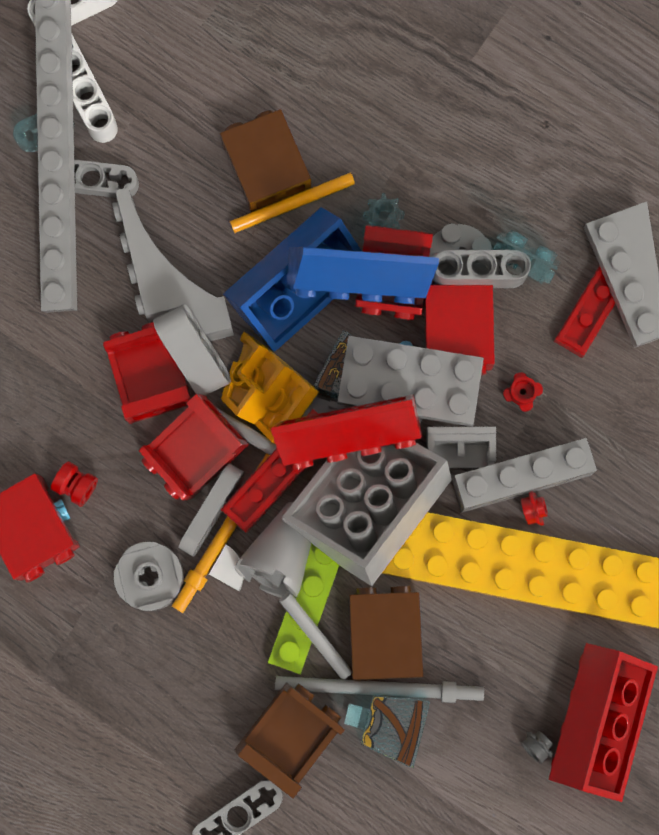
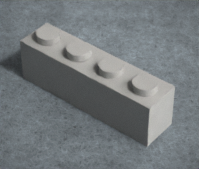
[452,438,597,513]

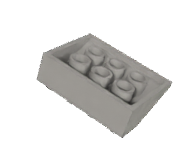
[282,443,452,586]

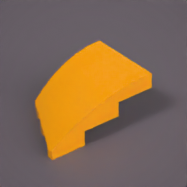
[221,331,319,444]

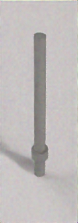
[275,676,484,703]

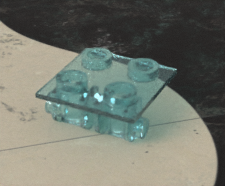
[493,230,561,284]

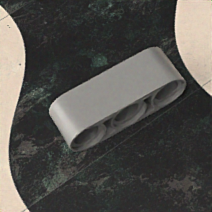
[432,250,531,288]
[153,304,231,395]

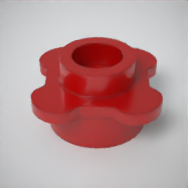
[503,372,543,412]
[521,491,548,526]

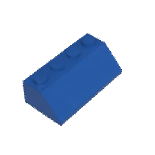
[223,207,362,352]
[286,247,439,304]

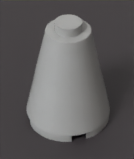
[234,502,311,598]

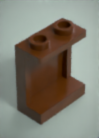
[220,109,311,212]
[349,586,423,680]
[234,682,345,799]

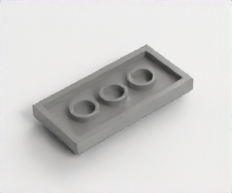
[337,336,484,427]

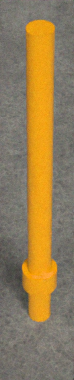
[172,453,270,613]

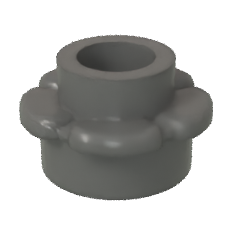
[521,731,553,764]

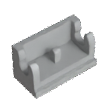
[426,427,496,469]

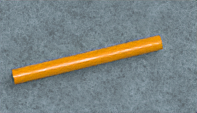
[230,172,355,233]

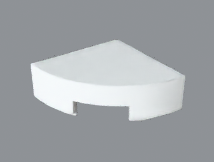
[209,545,244,592]

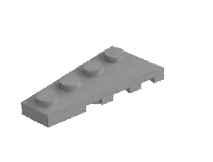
[584,202,659,348]

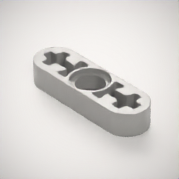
[74,160,139,198]
[178,463,244,557]
[192,779,283,835]

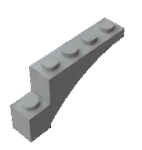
[112,187,234,341]

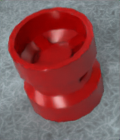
[51,461,98,507]

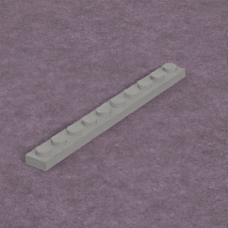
[35,0,77,313]

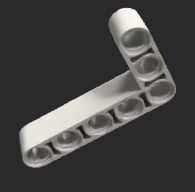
[27,0,118,143]

